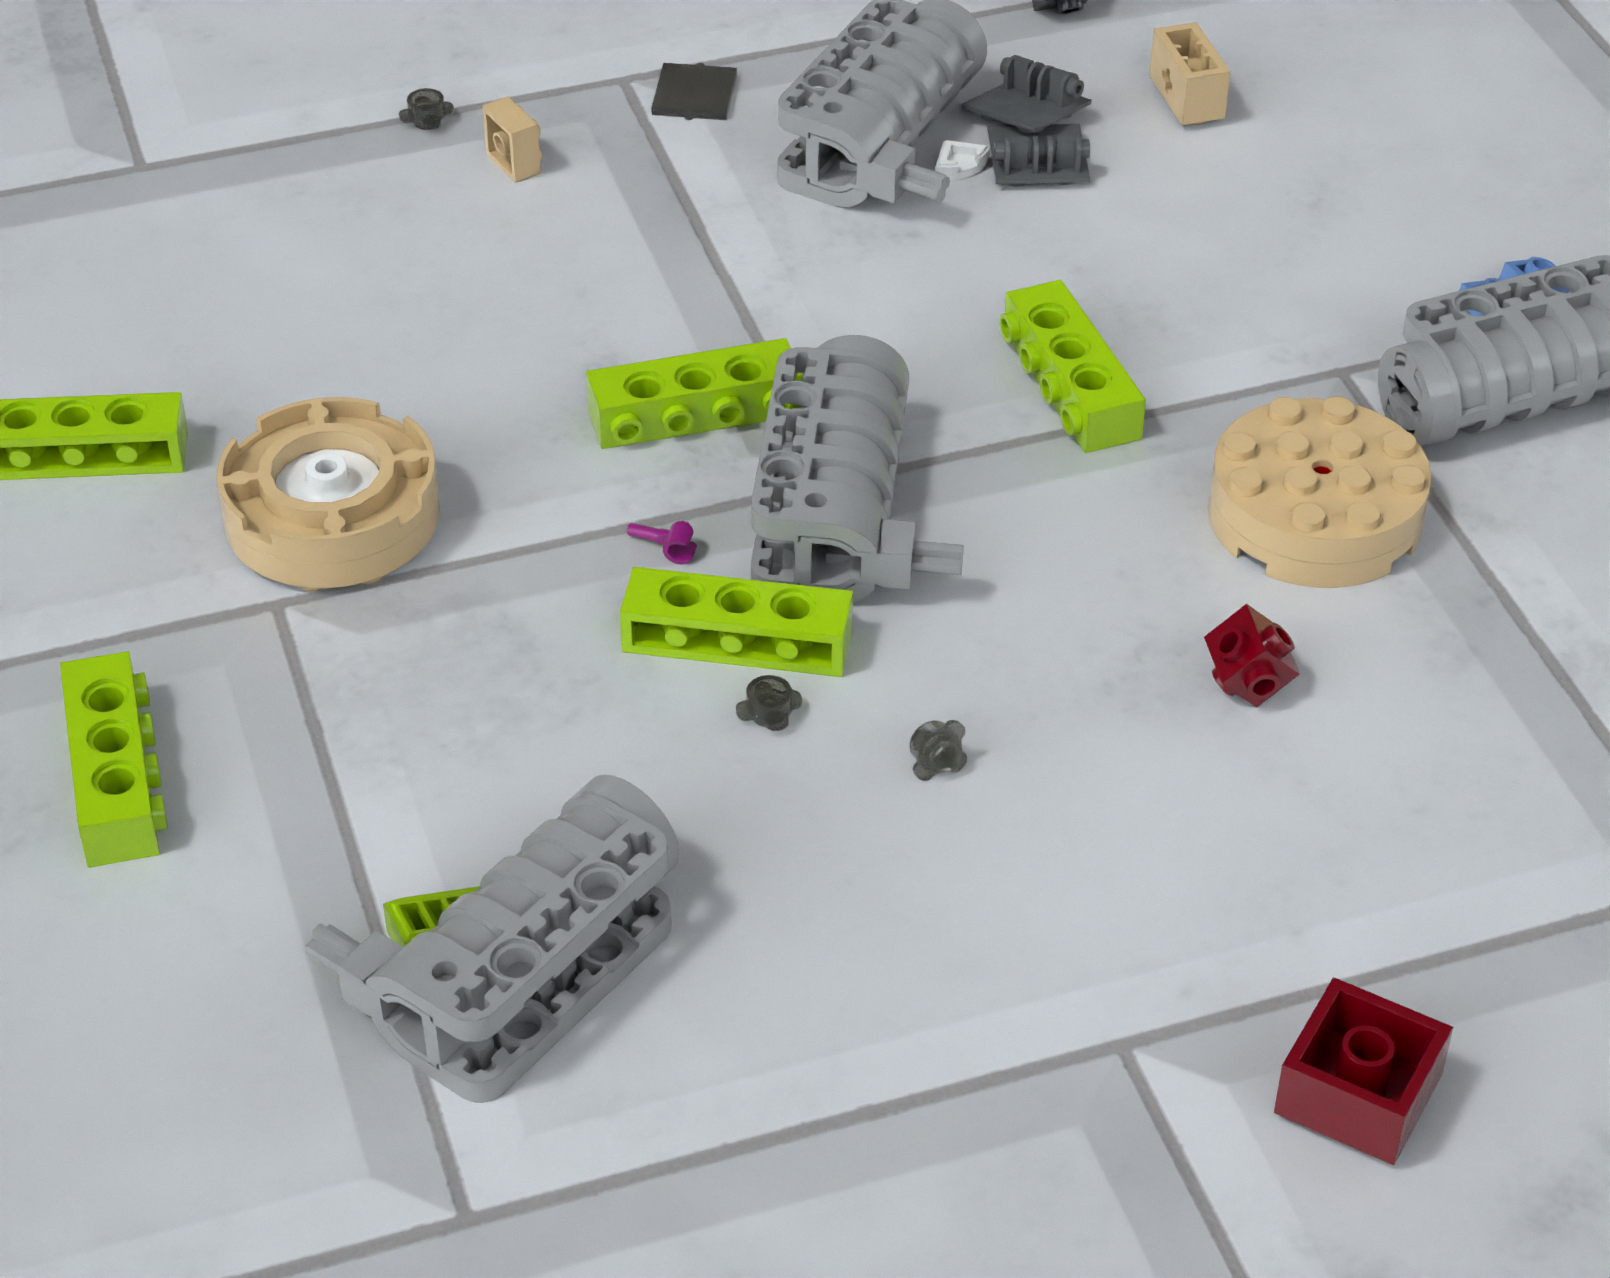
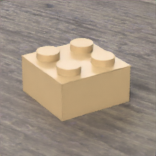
[482,96,542,183]

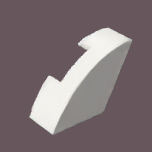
[935,140,990,181]

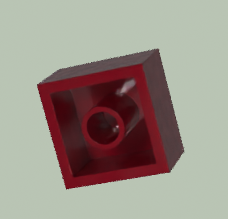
[1274,977,1454,1165]

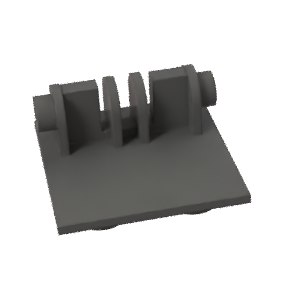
[962,55,1092,133]
[987,124,1090,186]

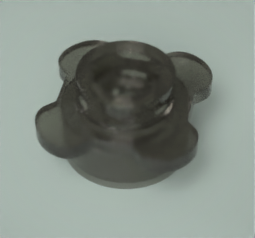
[399,88,454,130]
[736,675,802,731]
[910,720,967,781]

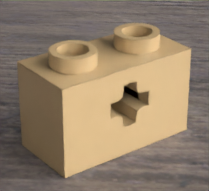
[1149,22,1230,125]

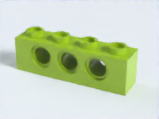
[999,279,1146,454]
[586,338,802,449]
[0,392,188,480]
[620,566,853,677]
[60,651,168,868]

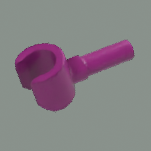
[627,521,697,565]

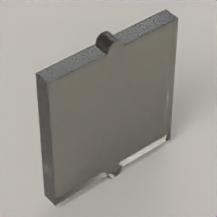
[651,63,737,120]

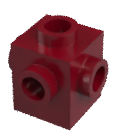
[1204,603,1300,708]

